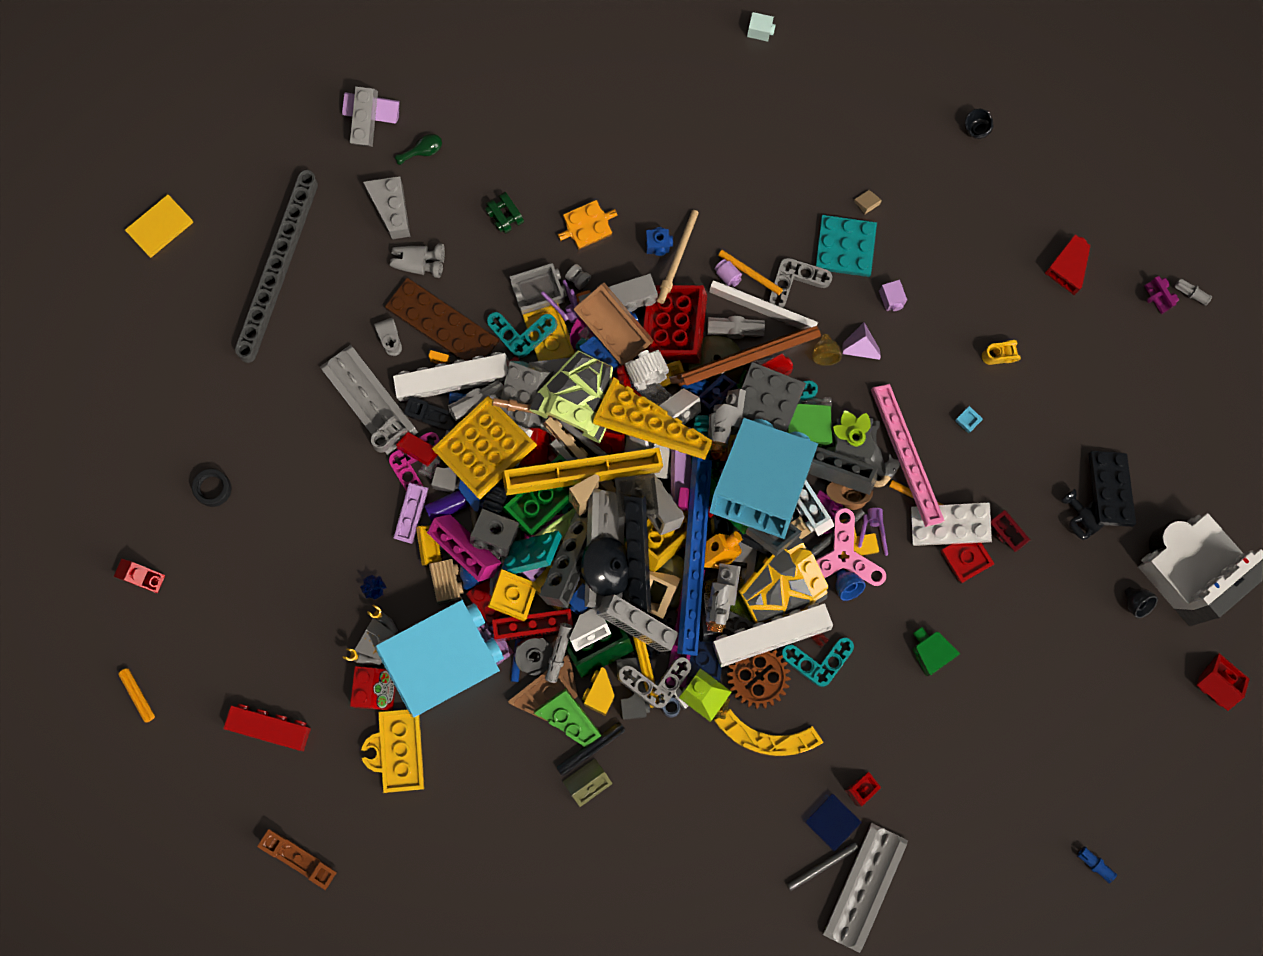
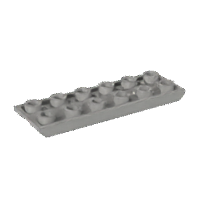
[320,345,418,455]
[585,489,625,608]
[822,823,908,953]

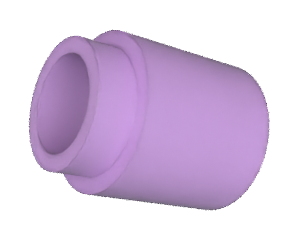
[715,259,742,287]

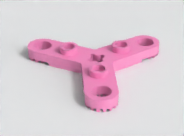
[816,508,886,586]

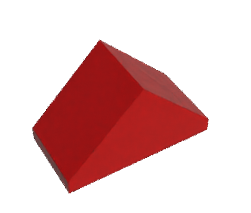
[845,772,881,806]

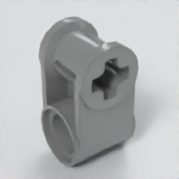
[374,317,402,356]
[371,416,408,453]

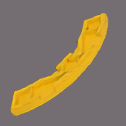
[714,709,824,756]

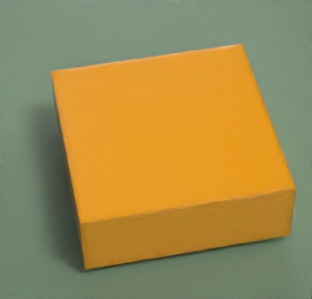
[429,350,450,365]

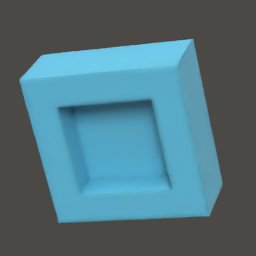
[955,406,983,433]

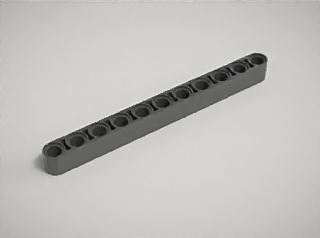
[235,170,318,363]

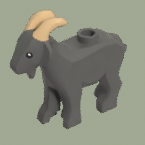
[826,418,900,487]

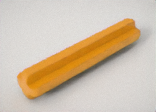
[118,668,155,723]

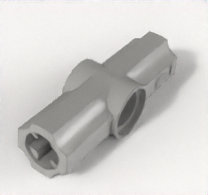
[707,316,765,339]
[448,380,504,421]

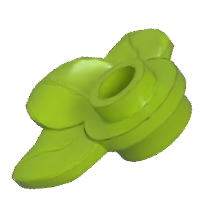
[833,411,871,447]

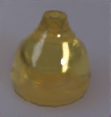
[813,334,842,366]

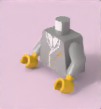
[343,605,398,666]

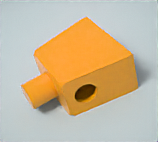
[704,531,742,569]

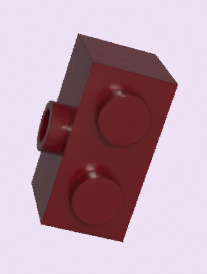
[991,510,1031,552]

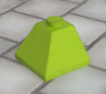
[679,668,732,722]

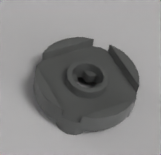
[514,635,553,675]

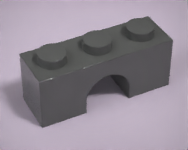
[616,657,650,720]

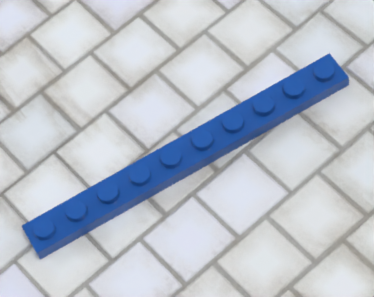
[677,457,712,656]

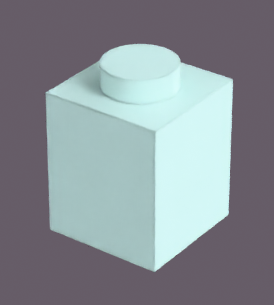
[747,12,775,42]

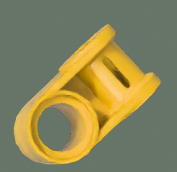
[982,340,1021,365]

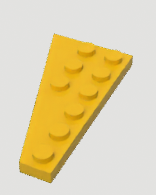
[593,377,712,460]

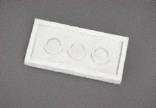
[911,503,992,546]

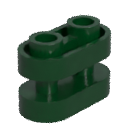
[485,192,524,234]

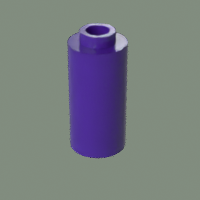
[425,490,468,522]

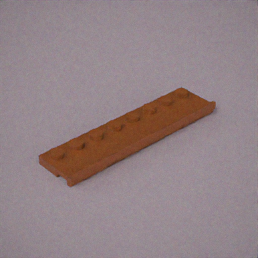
[669,326,821,386]

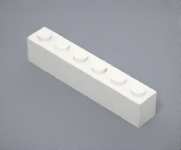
[393,352,509,402]
[713,603,833,667]

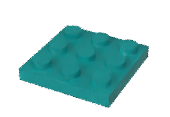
[815,215,877,277]

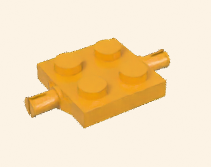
[557,200,618,250]

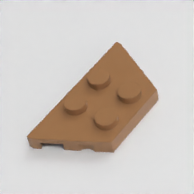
[508,654,578,721]

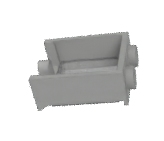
[510,263,567,317]

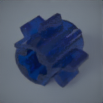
[360,575,386,600]

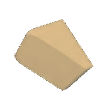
[854,190,881,214]

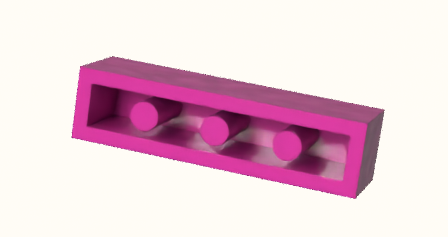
[427,514,501,582]

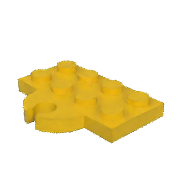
[361,710,424,793]

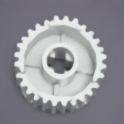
[625,350,669,391]

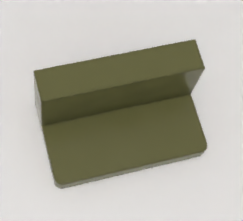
[563,759,613,807]

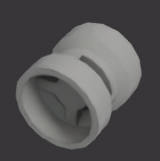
[565,264,591,290]

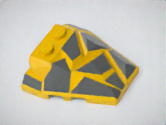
[739,538,828,623]

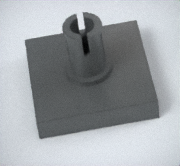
[746,523,802,556]

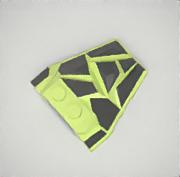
[529,350,613,444]

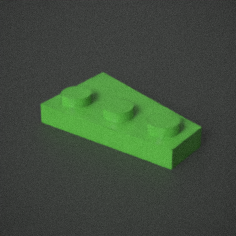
[534,688,601,747]

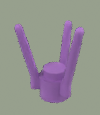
[541,280,579,323]
[858,508,888,556]

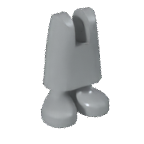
[390,243,445,278]

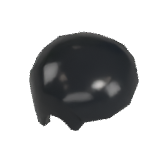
[965,108,994,139]

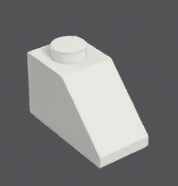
[569,608,611,651]

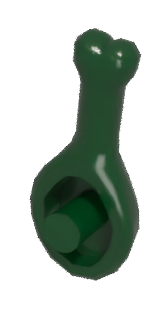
[395,134,442,165]

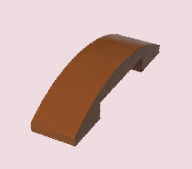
[257,829,337,890]

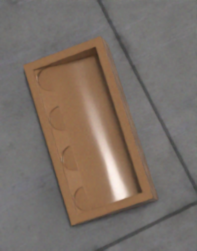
[574,283,654,365]

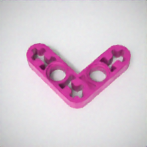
[389,432,440,492]

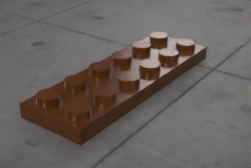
[385,278,499,361]

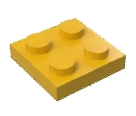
[488,569,538,621]

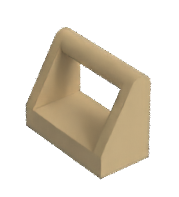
[569,474,599,516]
[649,571,681,619]

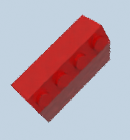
[642,285,707,364]

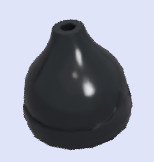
[1125,587,1158,618]

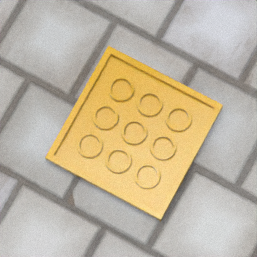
[432,396,537,499]

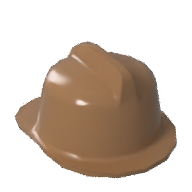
[826,482,873,510]

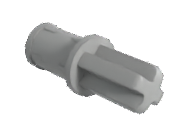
[1175,278,1212,306]

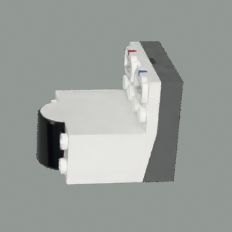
[1138,513,1263,626]

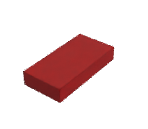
[396,432,438,466]

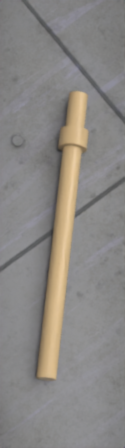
[657,210,699,304]

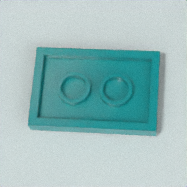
[502,531,562,574]

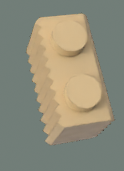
[429,559,464,604]

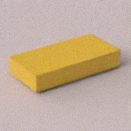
[416,525,442,565]

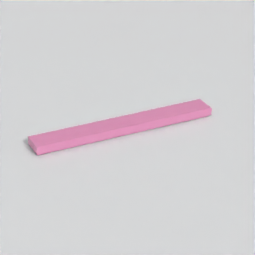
[871,384,945,527]

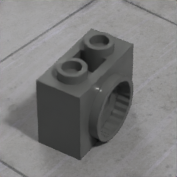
[470,509,519,557]

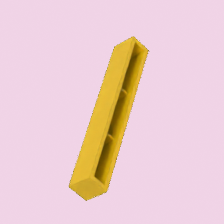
[503,448,663,496]

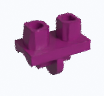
[1144,276,1179,314]

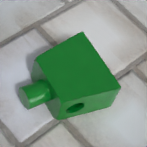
[912,627,960,677]

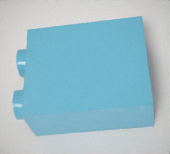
[709,418,818,539]
[375,600,504,718]

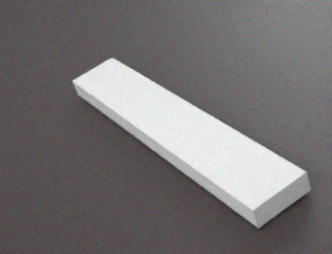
[709,281,818,329]

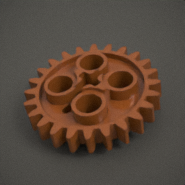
[727,650,791,709]

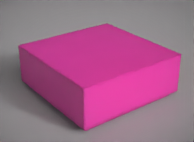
[678,487,690,510]

